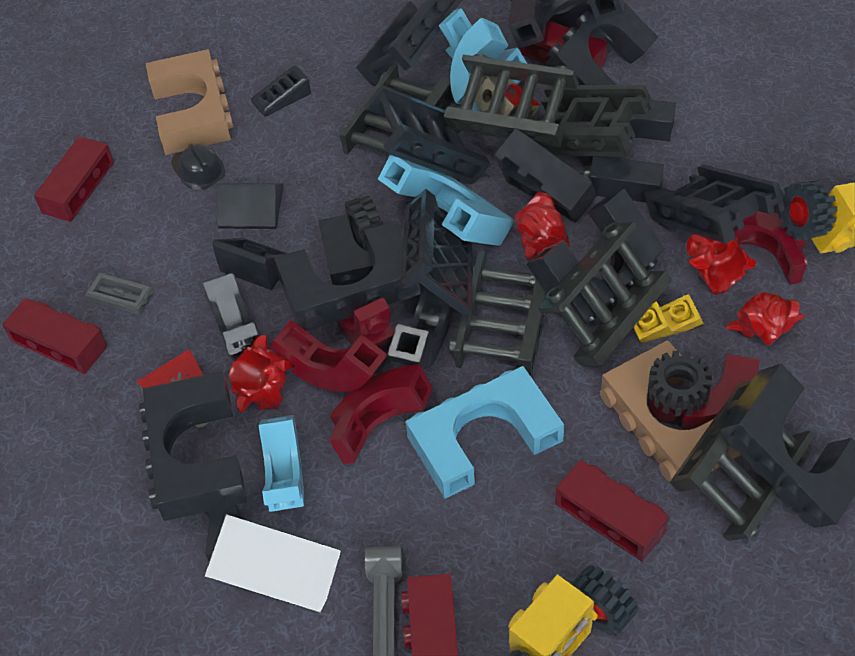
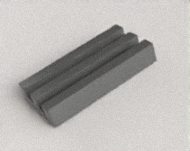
[85,272,154,315]

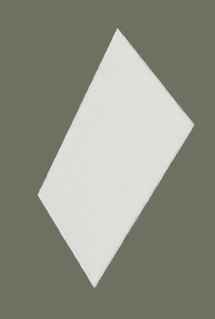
[205,514,341,612]

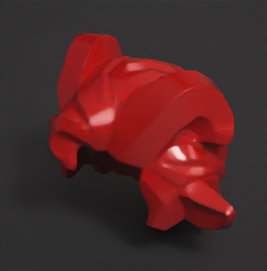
[514,192,570,260]
[686,234,756,295]
[726,292,805,345]
[227,335,293,413]

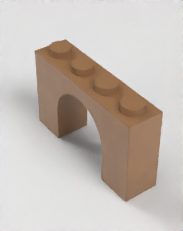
[145,49,234,155]
[600,340,741,482]

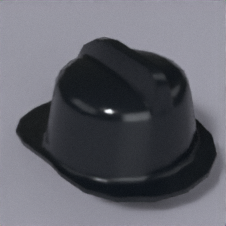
[171,143,226,191]

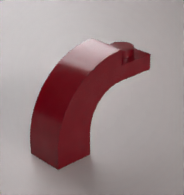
[733,211,807,285]
[336,298,395,348]
[270,320,387,392]
[650,354,760,430]
[329,364,433,464]

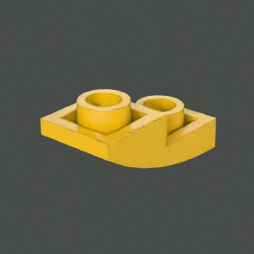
[634,294,704,342]

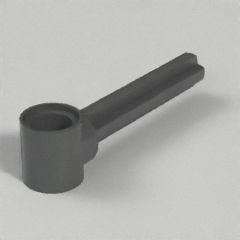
[365,545,403,656]

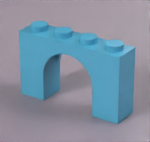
[378,155,515,246]
[405,366,564,499]

